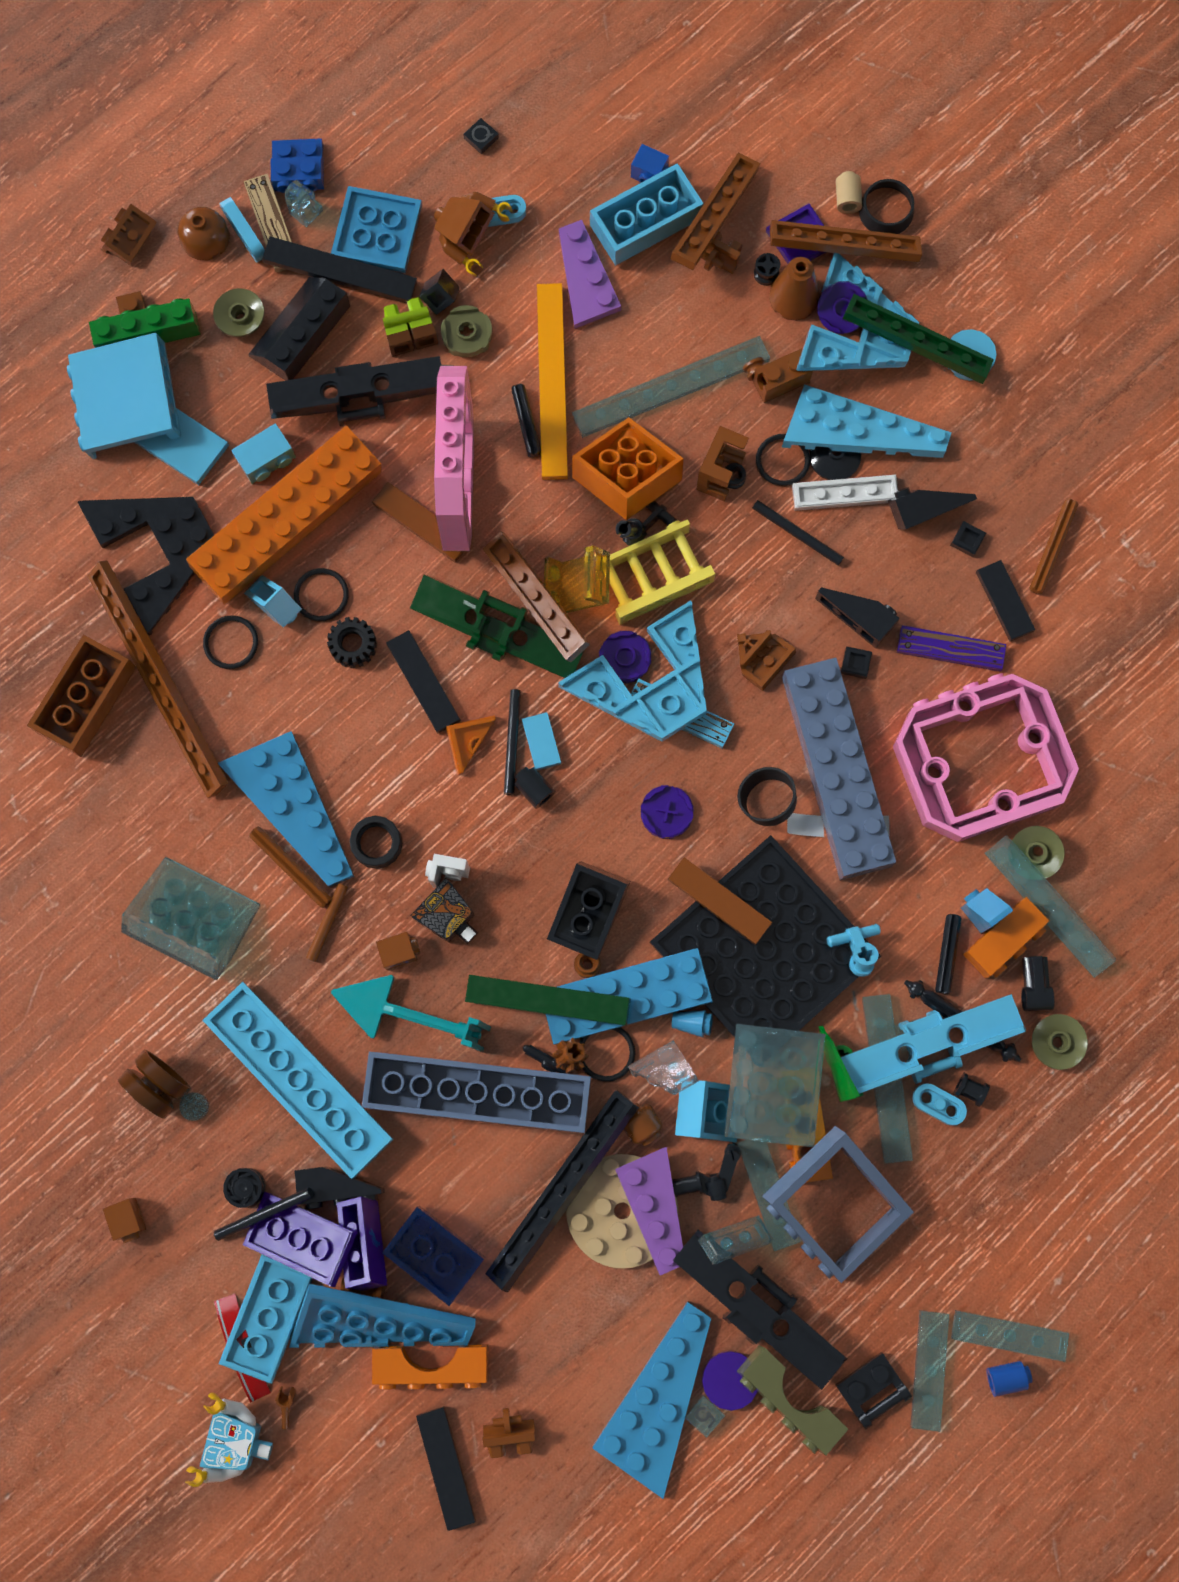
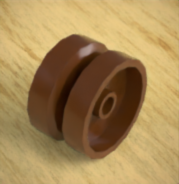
[118,1049,191,1119]

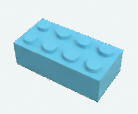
[590,163,704,266]

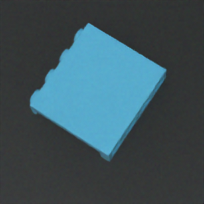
[67,333,181,459]

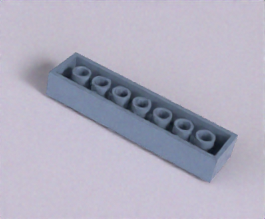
[782,658,896,880]
[361,1051,591,1133]

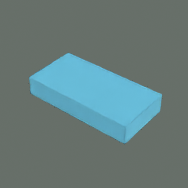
[522,712,561,771]

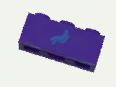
[337,1197,387,1291]

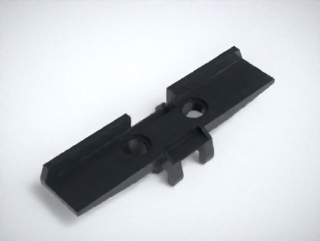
[266,356,442,426]
[673,1229,847,1390]

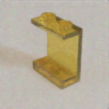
[544,546,610,613]

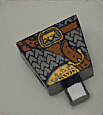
[410,878,478,945]

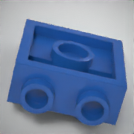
[270,138,324,193]

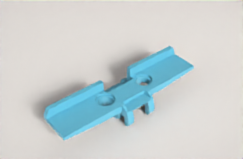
[841,994,1026,1094]

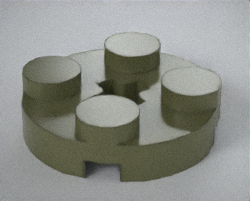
[441,305,492,357]

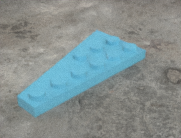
[782,384,952,458]

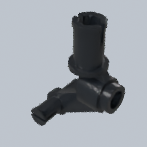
[615,501,677,546]
[672,1142,741,1201]

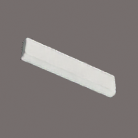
[792,475,898,511]

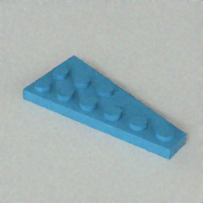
[289,1284,476,1348]

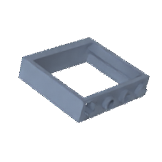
[762,1126,914,1283]

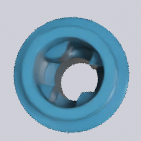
[672,1010,713,1038]

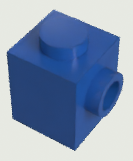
[631,144,669,183]

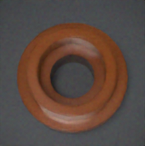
[574,953,601,978]

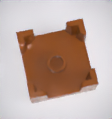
[696,426,749,502]

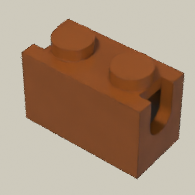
[753,348,813,403]

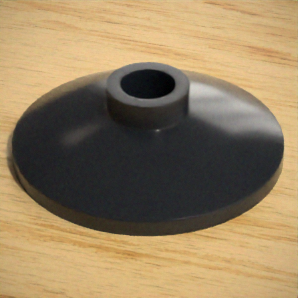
[809,446,861,480]

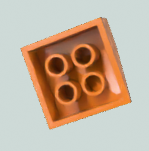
[572,417,684,520]

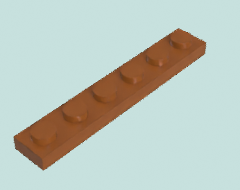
[670,152,761,270]
[769,220,922,262]
[483,531,590,662]

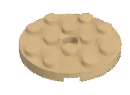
[566,1154,678,1268]

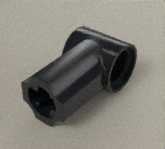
[1021,956,1055,1011]

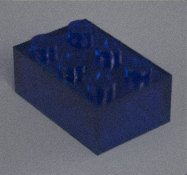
[382,1206,486,1306]

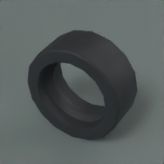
[349,815,403,869]

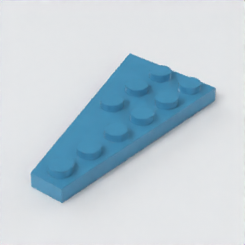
[218,731,354,887]
[592,1301,711,1499]

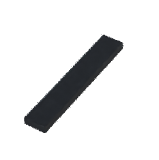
[262,236,417,304]

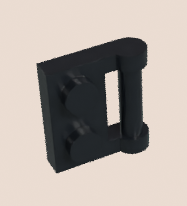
[835,1352,912,1430]

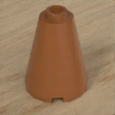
[769,257,820,321]

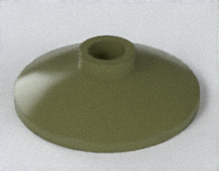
[213,288,265,337]
[1009,826,1065,880]
[1032,1014,1088,1070]

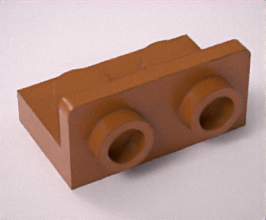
[101,204,157,265]

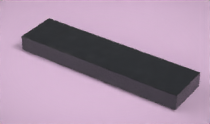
[386,630,460,734]
[416,1406,476,1531]

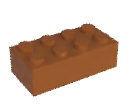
[27,634,137,757]

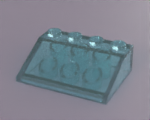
[121,857,260,981]
[724,1024,826,1147]

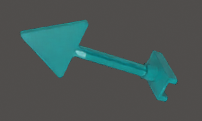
[331,975,491,1053]

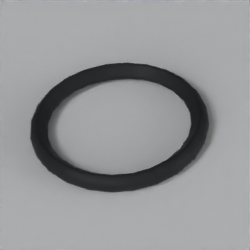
[756,434,810,486]
[294,568,349,621]
[203,615,258,669]
[579,1027,635,1082]

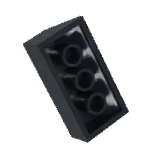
[248,277,350,381]

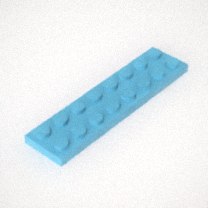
[202,982,394,1179]

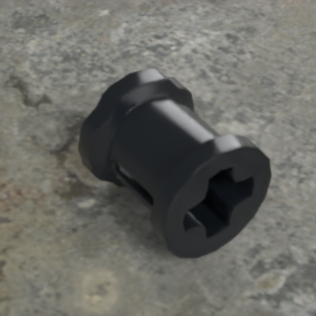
[954,1072,990,1107]

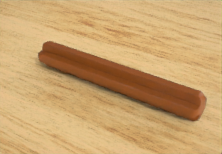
[1029,498,1078,594]
[249,826,332,908]

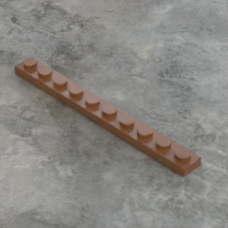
[87,560,229,798]

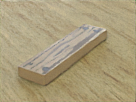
[244,174,291,273]

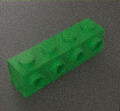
[89,298,201,348]

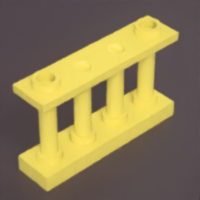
[593,519,715,625]

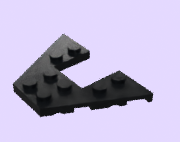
[78,497,214,636]

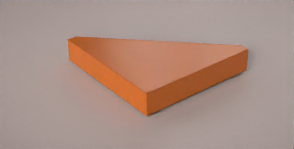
[446,715,496,774]

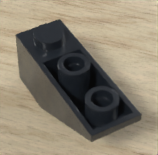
[294,1167,385,1209]

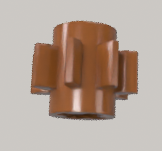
[552,1038,589,1074]

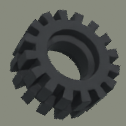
[327,617,377,668]

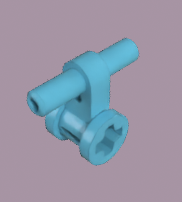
[827,924,881,977]

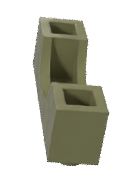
[737,1345,848,1456]

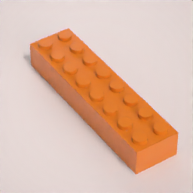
[186,425,382,605]

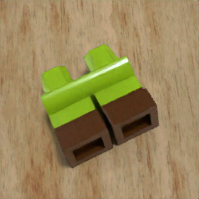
[382,297,439,357]

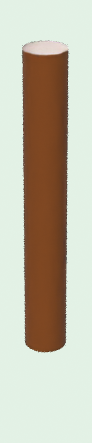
[306,883,348,962]

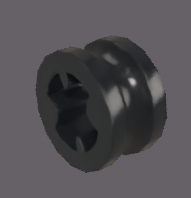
[725,463,746,489]

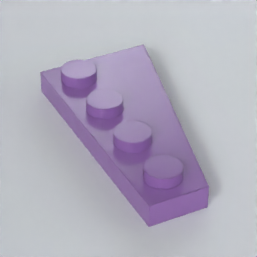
[559,220,621,329]
[615,1147,683,1275]

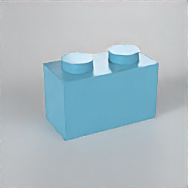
[231,423,296,484]

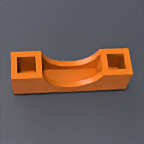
[372,1344,488,1390]

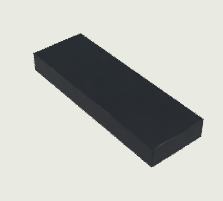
[976,560,1035,642]

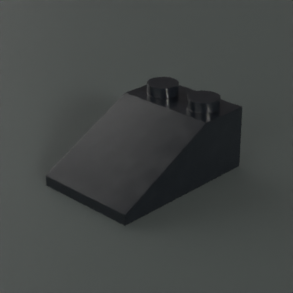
[547,861,631,960]

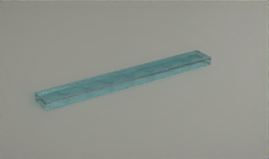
[572,336,770,438]

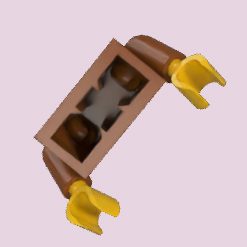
[434,192,513,277]

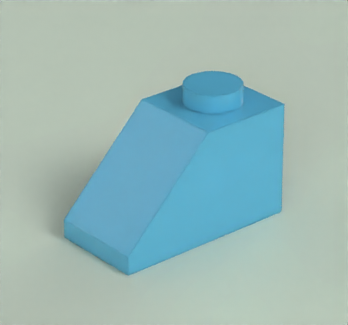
[244,575,302,628]

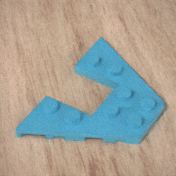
[796,253,919,371]
[558,600,707,742]

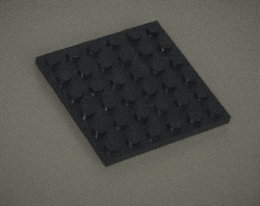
[650,835,881,1066]

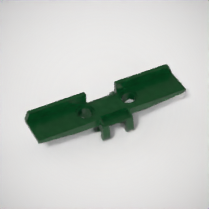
[410,574,585,678]

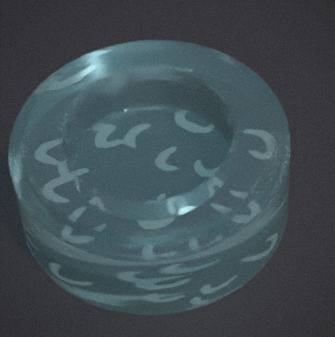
[179,1093,209,1121]

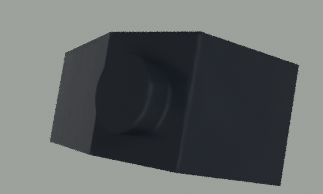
[888,487,977,529]
[815,587,900,649]

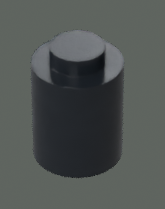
[514,767,556,809]

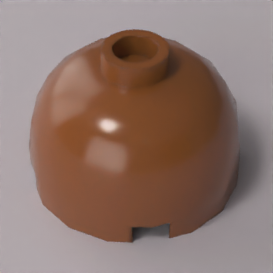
[177,207,230,261]

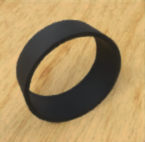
[859,179,914,234]
[737,767,797,826]

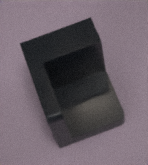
[419,269,460,315]

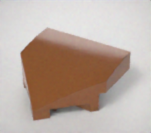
[737,630,796,691]

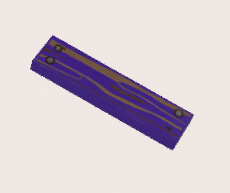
[896,625,1006,672]

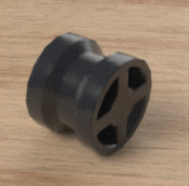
[754,253,781,286]

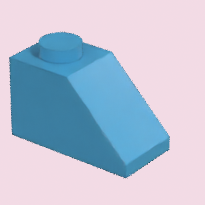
[961,888,1013,933]

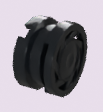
[223,1168,266,1208]

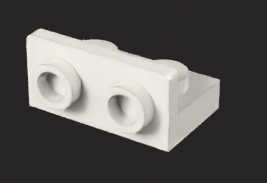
[425,854,470,888]

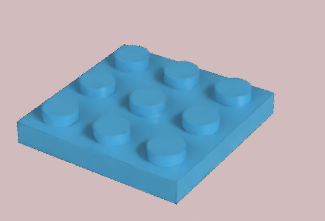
[331,186,422,273]

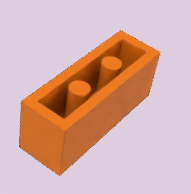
[963,897,1049,979]

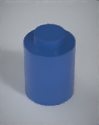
[986,1361,1032,1397]

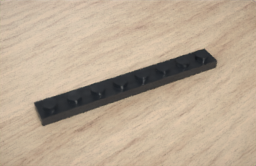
[485,1090,639,1293]

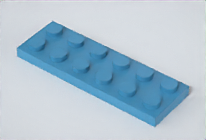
[546,948,713,1045]

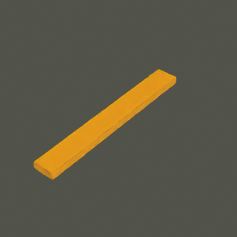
[537,283,568,480]

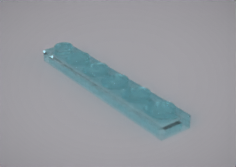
[985,835,1116,978]

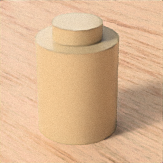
[836,171,862,214]

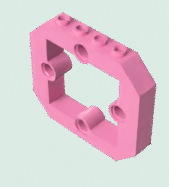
[434,366,474,551]
[893,673,1079,842]

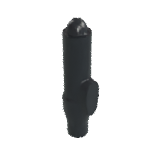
[522,1045,570,1074]

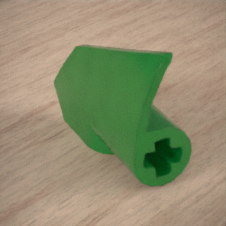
[819,1025,864,1102]

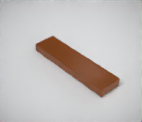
[372,482,464,563]
[668,857,772,945]

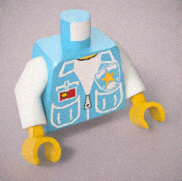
[185,1393,273,1487]

